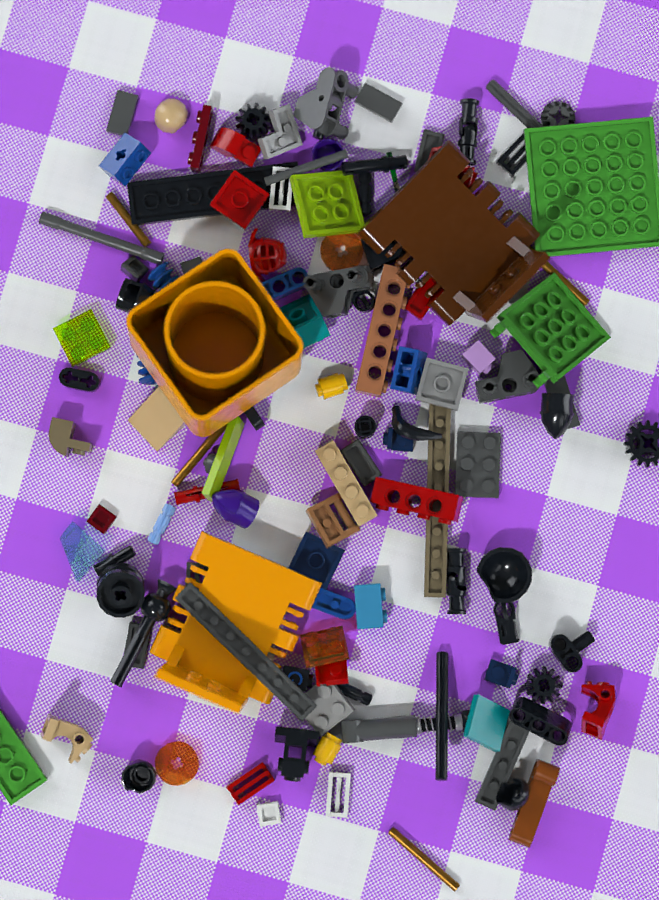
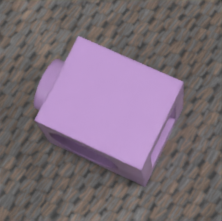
[461,340,496,376]

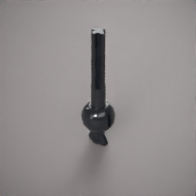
[110,579,177,687]

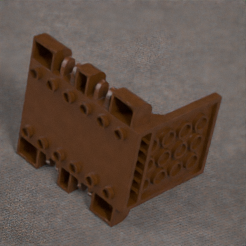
[356,140,551,326]

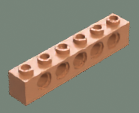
[355,264,410,398]

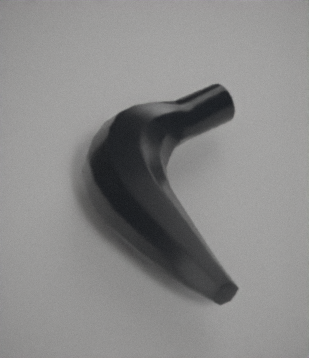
[391,406,442,441]

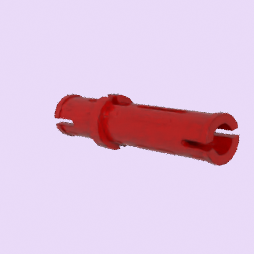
[174,479,240,505]

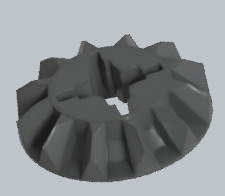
[541,100,575,127]

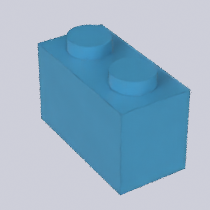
[354,583,387,629]

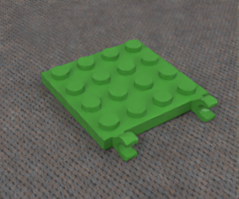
[490,272,611,388]

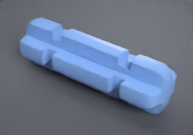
[148,503,176,545]

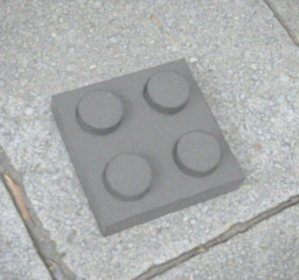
[415,357,469,411]
[305,684,355,737]

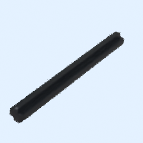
[436,651,448,781]

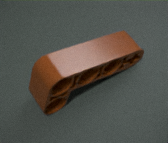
[508,759,560,848]

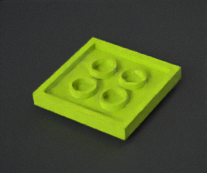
[289,170,365,238]

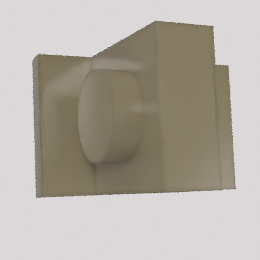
[49,417,93,457]

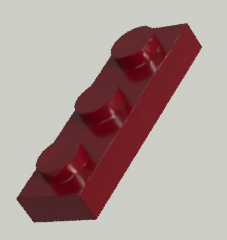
[188,104,213,173]

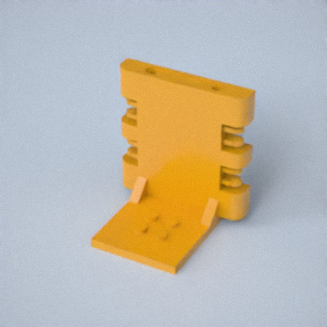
[149,531,322,714]

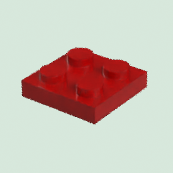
[209,170,270,230]

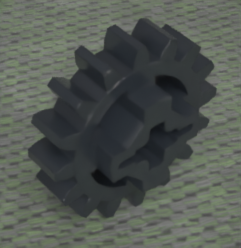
[623,420,659,468]

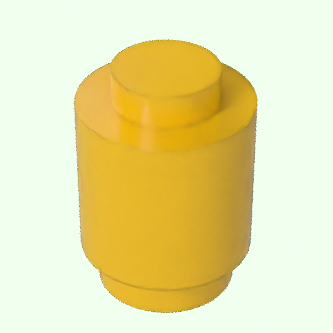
[315,373,348,400]
[312,732,342,766]

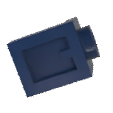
[383,427,414,452]
[484,659,519,688]

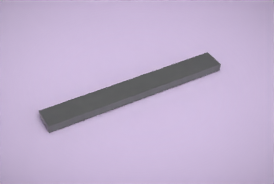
[175,582,317,721]

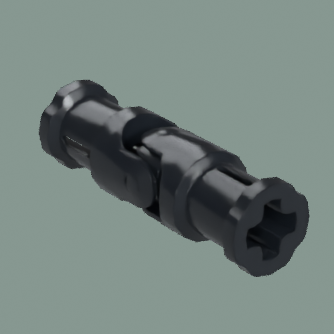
[458,98,479,166]
[447,548,467,614]

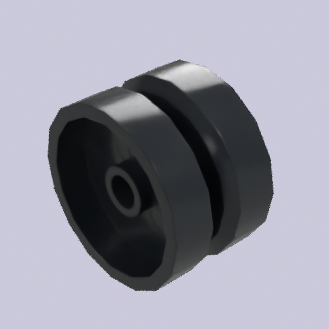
[96,563,145,618]

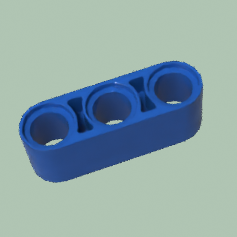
[261,267,308,302]

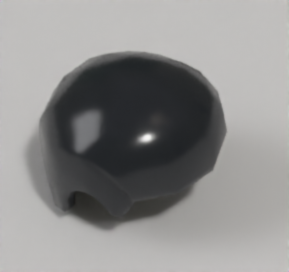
[121,760,156,794]
[496,778,530,811]

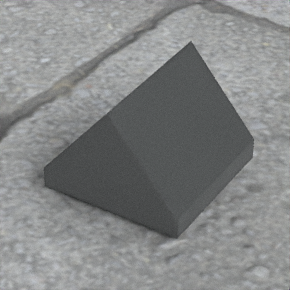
[121,256,149,282]

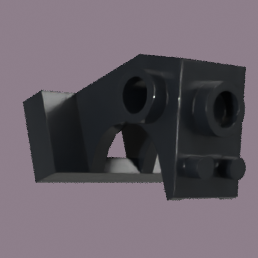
[275,726,320,782]

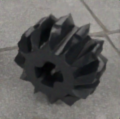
[235,103,272,140]
[524,666,562,704]

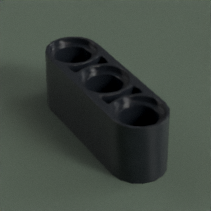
[509,697,572,745]

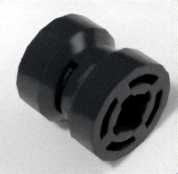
[354,415,376,439]

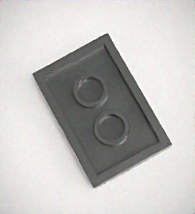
[455,431,501,499]

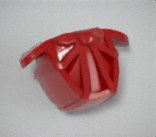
[248,228,287,283]

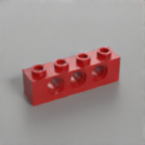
[370,477,463,525]

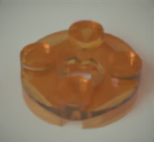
[320,233,363,271]
[155,741,199,786]

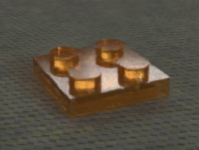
[300,626,349,668]

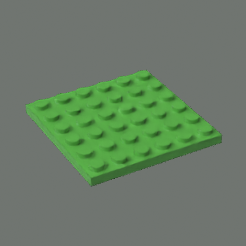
[523,117,659,257]

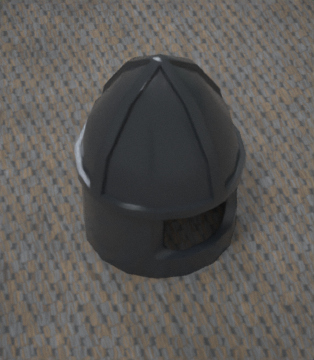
[116,278,156,313]
[540,393,574,439]

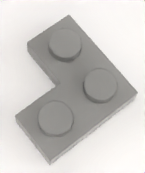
[258,104,303,160]

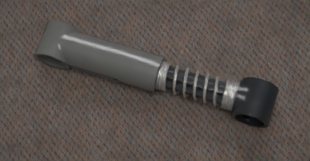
[341,710,470,743]

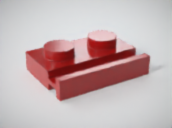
[313,643,349,687]

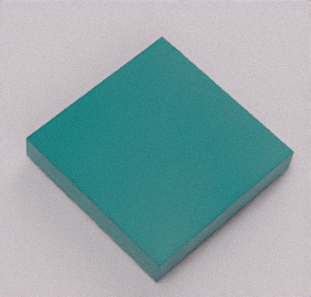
[463,694,510,752]

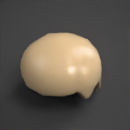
[154,98,188,133]

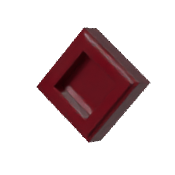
[86,504,117,535]

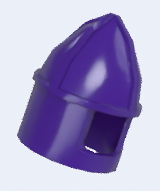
[212,489,259,529]

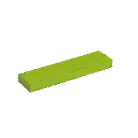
[202,416,245,502]

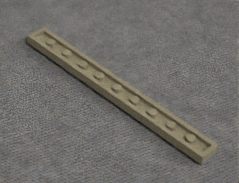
[424,404,451,598]

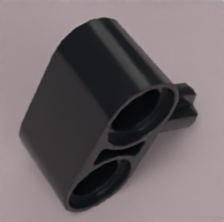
[549,631,595,672]

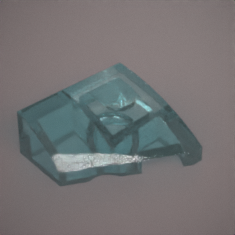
[60,522,106,582]

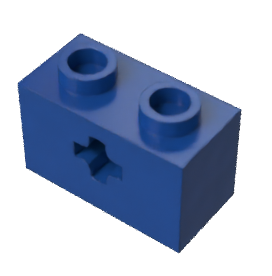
[99,133,151,186]
[390,346,428,395]

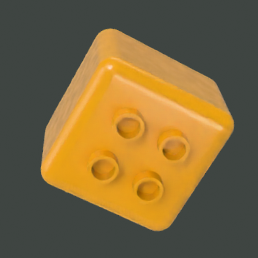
[126,249,303,437]

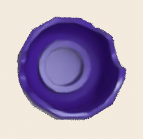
[312,138,344,171]

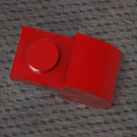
[209,127,261,167]

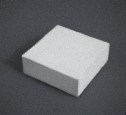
[256,801,282,827]

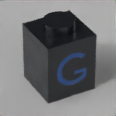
[283,665,314,692]

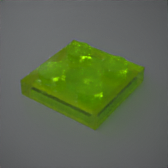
[53,309,111,367]

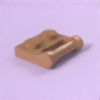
[306,493,361,548]

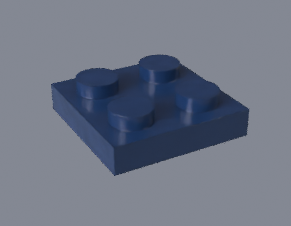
[288,532,345,590]

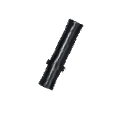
[342,155,408,176]

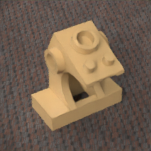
[40,714,93,764]

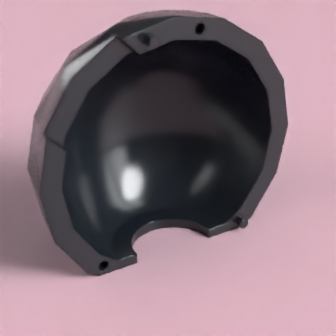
[477,547,532,603]

